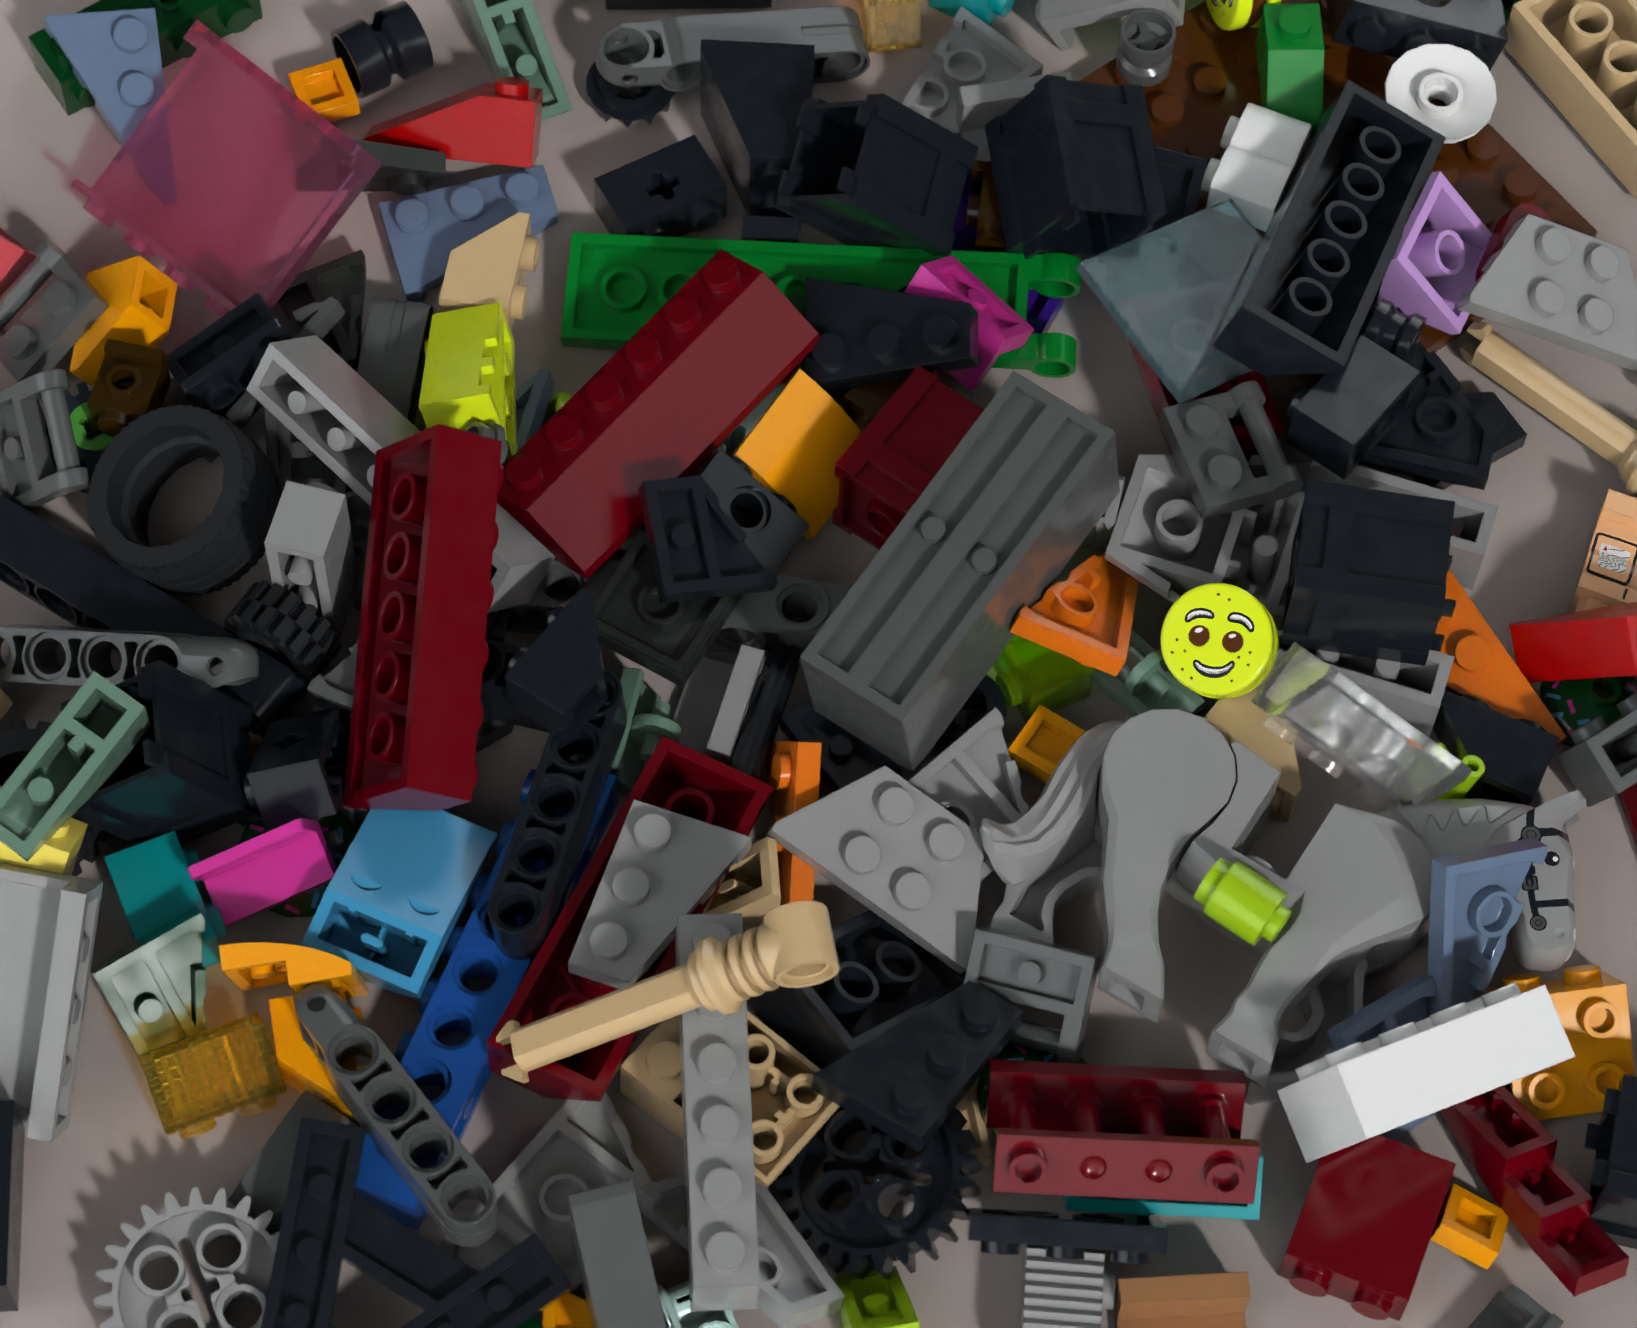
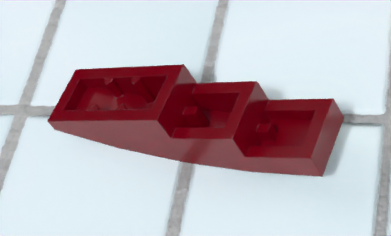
[1440,1086,1630,1297]

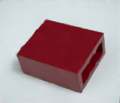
[1278,1135,1456,1321]

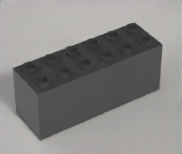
[800,371,1120,773]

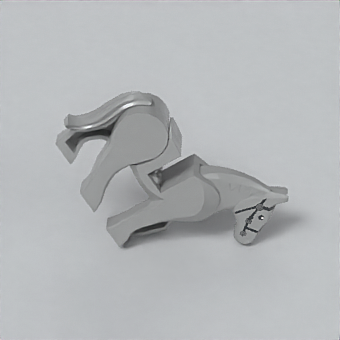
[979,709,1587,1106]

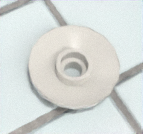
[1384,44,1497,143]

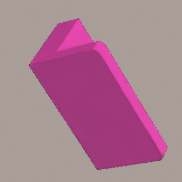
[904,255,1034,390]
[187,818,337,927]

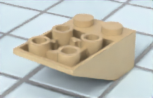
[619,1011,840,1188]

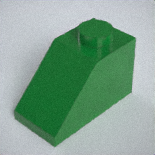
[1255,3,1324,136]

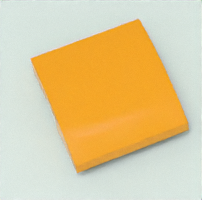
[732,369,862,541]
[219,942,369,999]

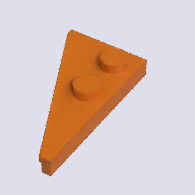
[1009,551,1139,677]
[1435,569,1567,747]
[766,741,822,905]

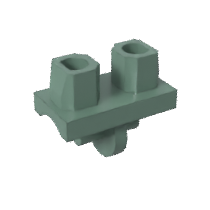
[1085,628,1205,717]
[576,668,683,793]

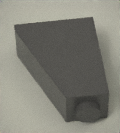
[568,1180,667,1328]

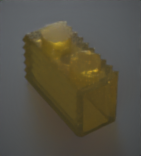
[137,1012,288,1139]

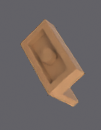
[1113,1271,1251,1328]

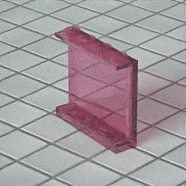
[71,20,383,318]

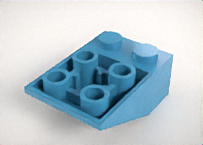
[301,809,498,1004]

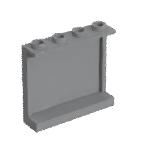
[0,862,103,1142]

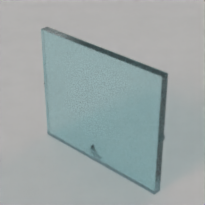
[1076,198,1262,404]

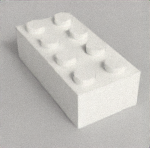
[1277,982,1575,1163]

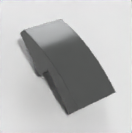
[228,1090,360,1232]

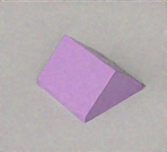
[1376,171,1492,335]

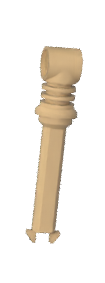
[1459,322,1637,497]
[496,900,840,1084]

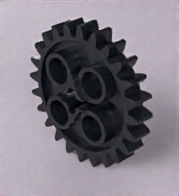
[774,1106,983,1280]

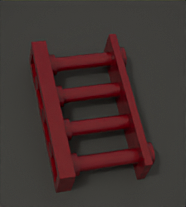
[985,1059,1260,1204]

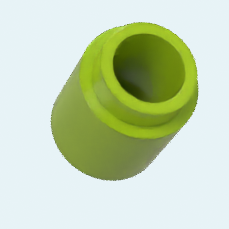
[1193,857,1292,946]

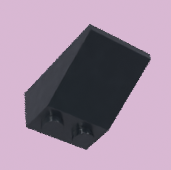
[746,910,966,1069]

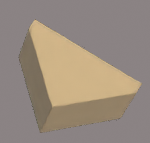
[705,836,781,933]

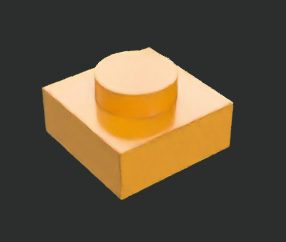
[288,58,360,130]
[1008,704,1087,783]
[1430,1183,1509,1270]

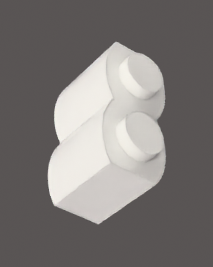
[1200,103,1313,232]

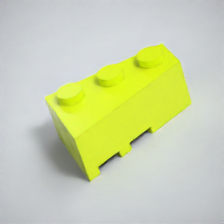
[418,302,517,466]

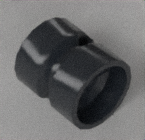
[331,1,434,98]

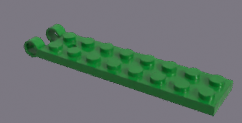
[560,232,1082,378]

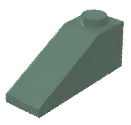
[460,0,572,121]
[0,671,151,862]

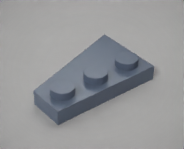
[378,164,558,303]

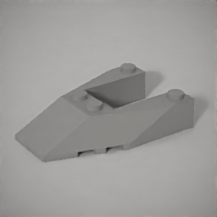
[1104,454,1499,740]

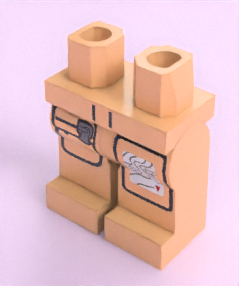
[1567,489,1637,613]

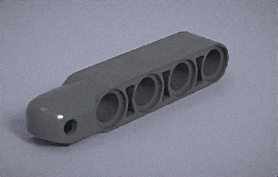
[596,6,870,92]
[334,297,434,557]
[0,624,259,688]
[293,982,499,1247]

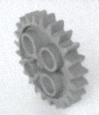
[94,1187,280,1328]

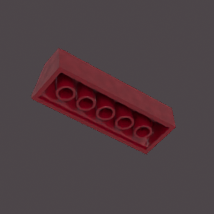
[497,249,820,579]
[343,424,504,811]
[486,736,773,1102]

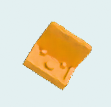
[1484,965,1635,1121]

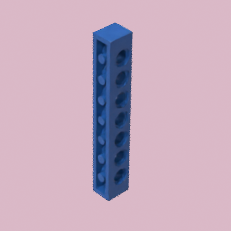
[355,758,618,1231]

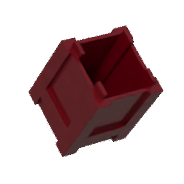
[832,365,984,550]

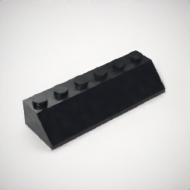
[1212,80,1446,376]

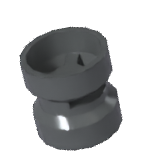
[1116,8,1176,87]

